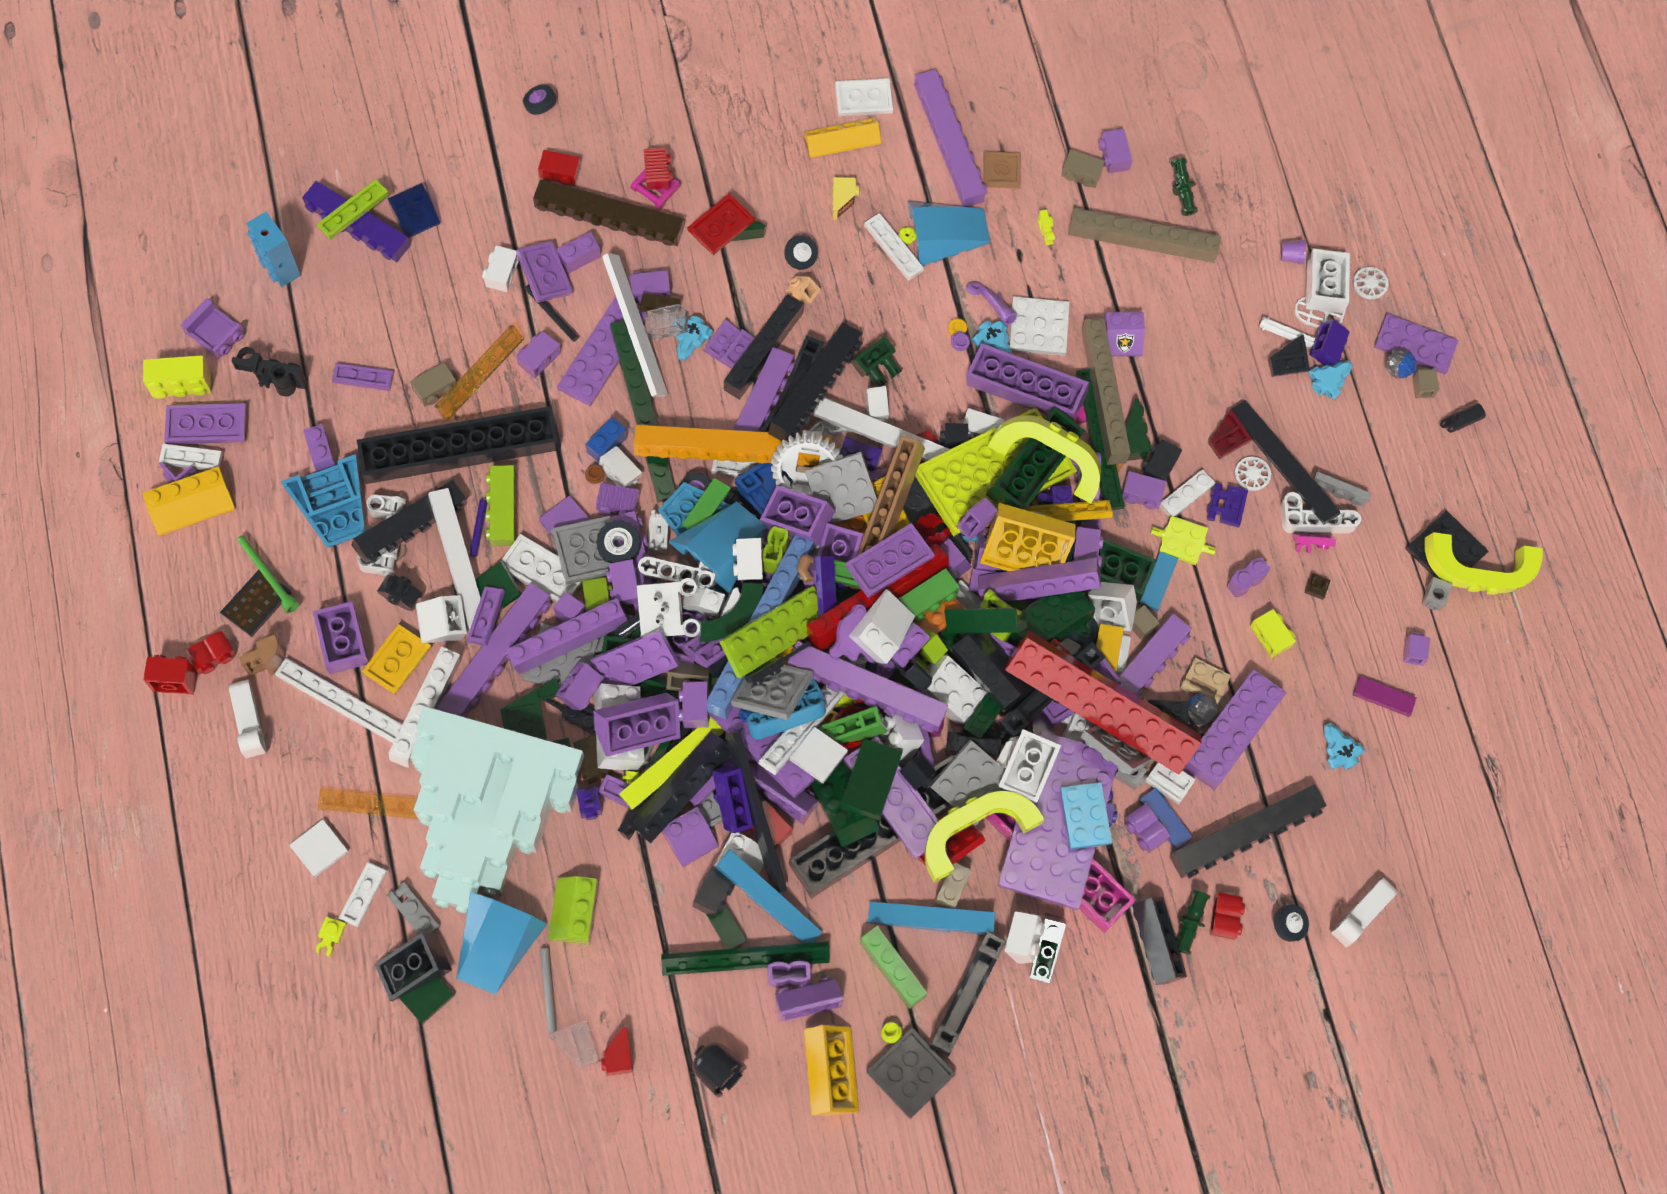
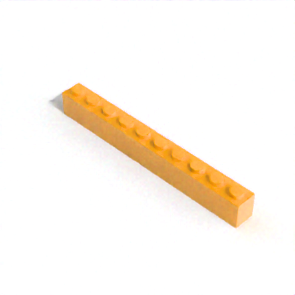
[634,425,832,466]

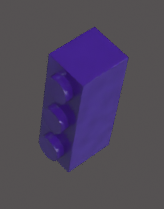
[712,765,753,833]

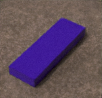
[815,556,837,617]

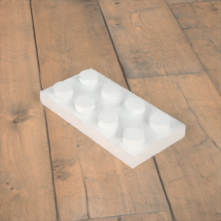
[501,534,582,603]

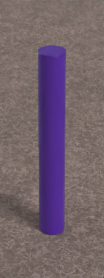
[469,499,487,557]

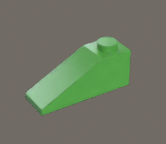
[819,706,888,744]

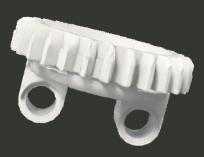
[771,430,843,497]

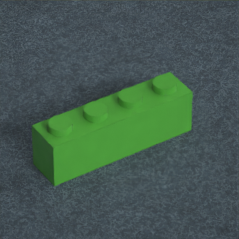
[898,568,960,624]
[859,926,928,1010]

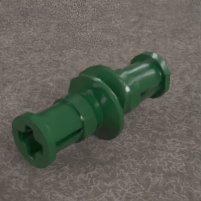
[1171,158,1198,216]
[1177,890,1211,955]

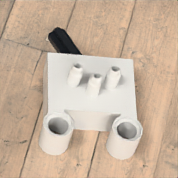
[616,578,700,638]

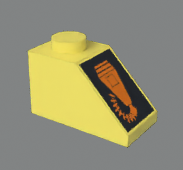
[833,177,859,220]

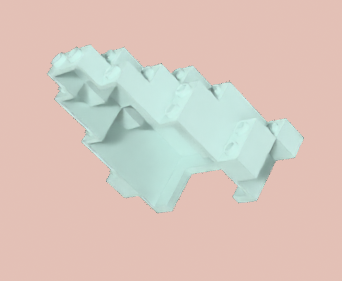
[410,706,584,914]

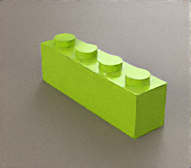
[486,465,516,546]

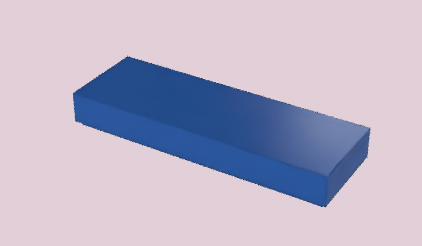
[1139,788,1192,850]

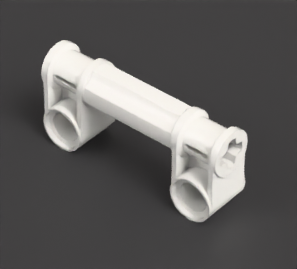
[357,494,406,576]

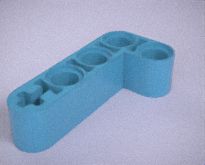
[747,679,826,740]

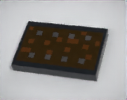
[220,569,292,638]

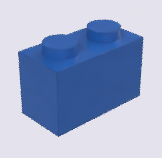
[586,417,627,462]

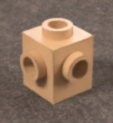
[786,276,821,304]

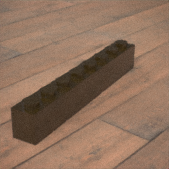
[533,179,684,246]

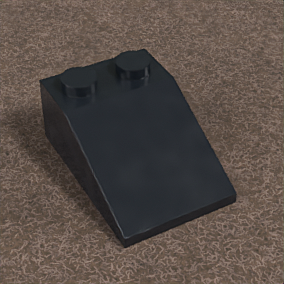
[375,932,452,1001]

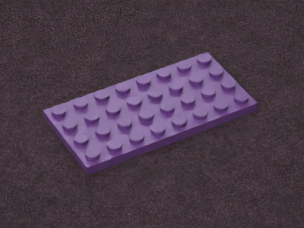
[998,731,1117,910]

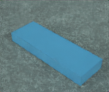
[1139,551,1178,612]

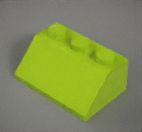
[548,876,598,945]

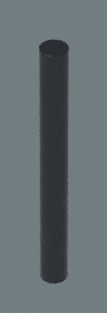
[524,284,579,342]

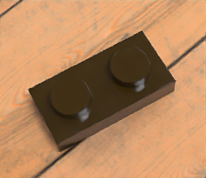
[639,291,681,317]

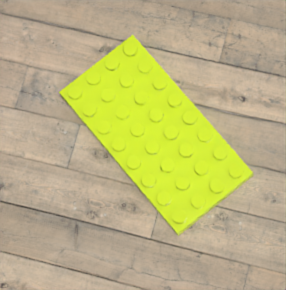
[915,407,1077,537]

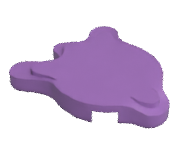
[829,604,875,662]

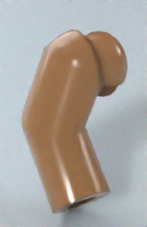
[797,554,814,584]

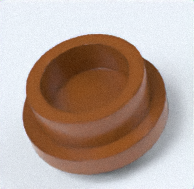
[585,465,605,484]

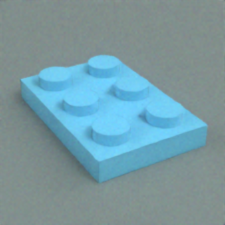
[1060,783,1112,850]

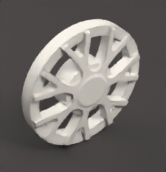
[1353,267,1389,300]
[1235,457,1271,491]

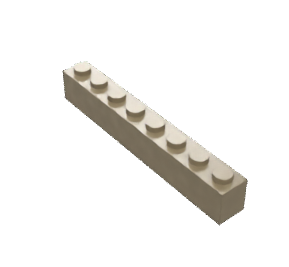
[1068,208,1221,263]
[1082,318,1130,465]

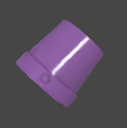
[1281,240,1306,264]

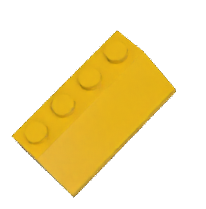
[142,467,235,536]
[804,1025,859,1116]

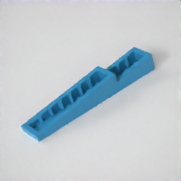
[715,849,822,943]
[868,902,995,935]

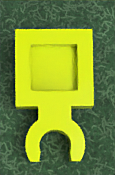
[1037,209,1055,246]
[316,917,347,957]

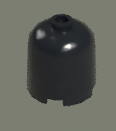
[692,1042,747,1098]

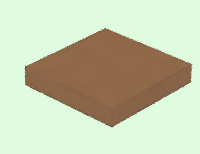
[983,151,1021,189]

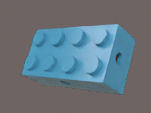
[246,212,301,287]

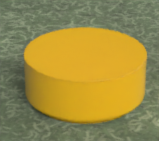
[948,318,967,337]

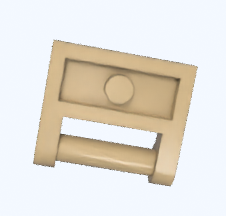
[1180,658,1231,704]

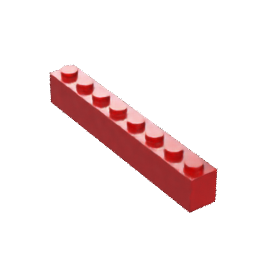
[806,544,949,651]

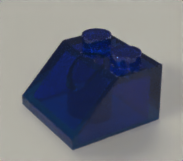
[387,183,441,238]

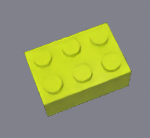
[143,355,211,399]

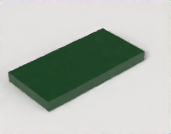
[840,739,903,820]

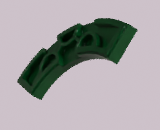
[699,583,764,642]

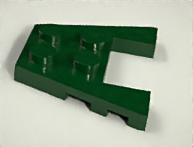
[500,678,571,747]

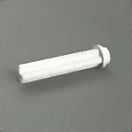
[1259,316,1316,349]

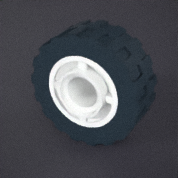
[596,520,641,563]

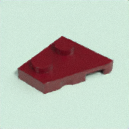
[1209,409,1252,459]

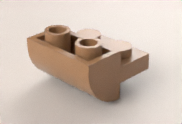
[239,634,285,676]

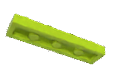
[317,179,389,240]

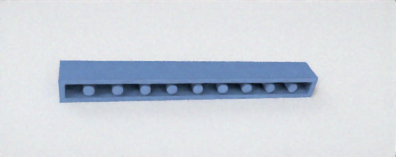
[706,535,814,720]

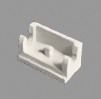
[599,446,642,488]
[648,510,669,554]

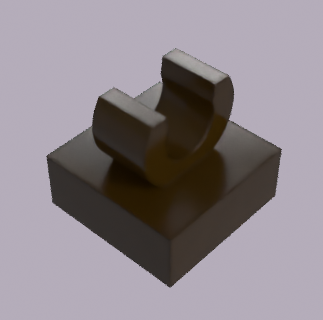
[1305,573,1331,600]

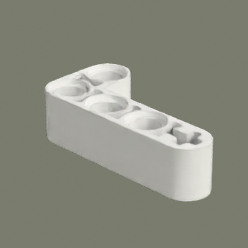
[1280,492,1361,533]
[638,557,717,590]
[228,679,267,759]
[1331,877,1399,948]

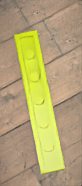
[619,717,725,810]

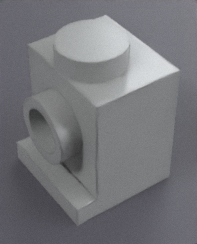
[1114,767,1148,790]

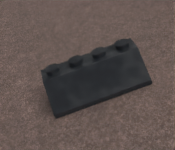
[952,633,1035,713]

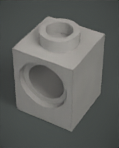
[1422,577,1452,611]

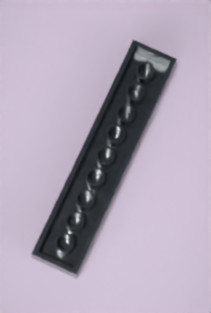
[357,406,560,484]
[789,752,958,899]

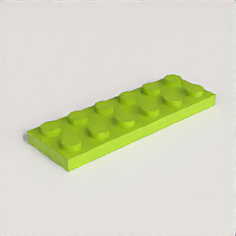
[719,586,819,678]

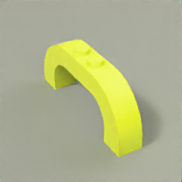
[988,415,1101,504]
[1425,532,1543,595]
[925,791,1044,883]

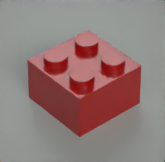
[143,655,197,695]

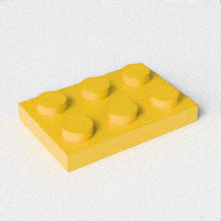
[362,624,432,695]

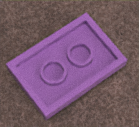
[516,241,573,303]

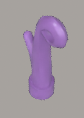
[966,282,1017,325]

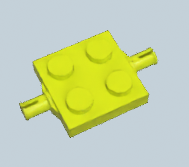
[1150,516,1216,566]

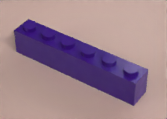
[302,181,410,262]

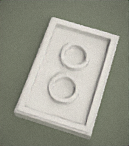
[835,78,893,117]

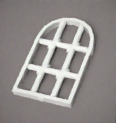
[1295,297,1346,329]

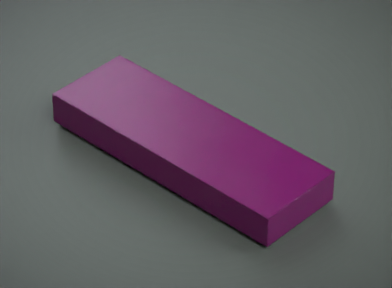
[1353,676,1417,717]

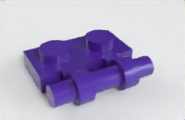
[1207,483,1248,528]

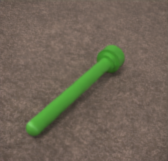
[237,535,300,613]

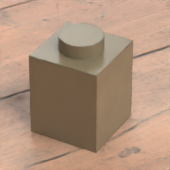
[1412,368,1439,398]
[1132,605,1159,640]

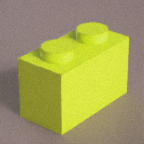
[1250,609,1296,659]

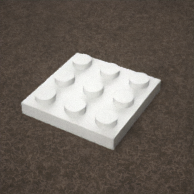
[1009,296,1069,356]

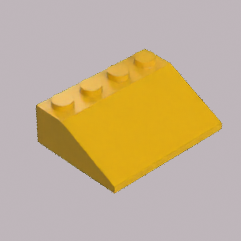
[980,503,1075,571]

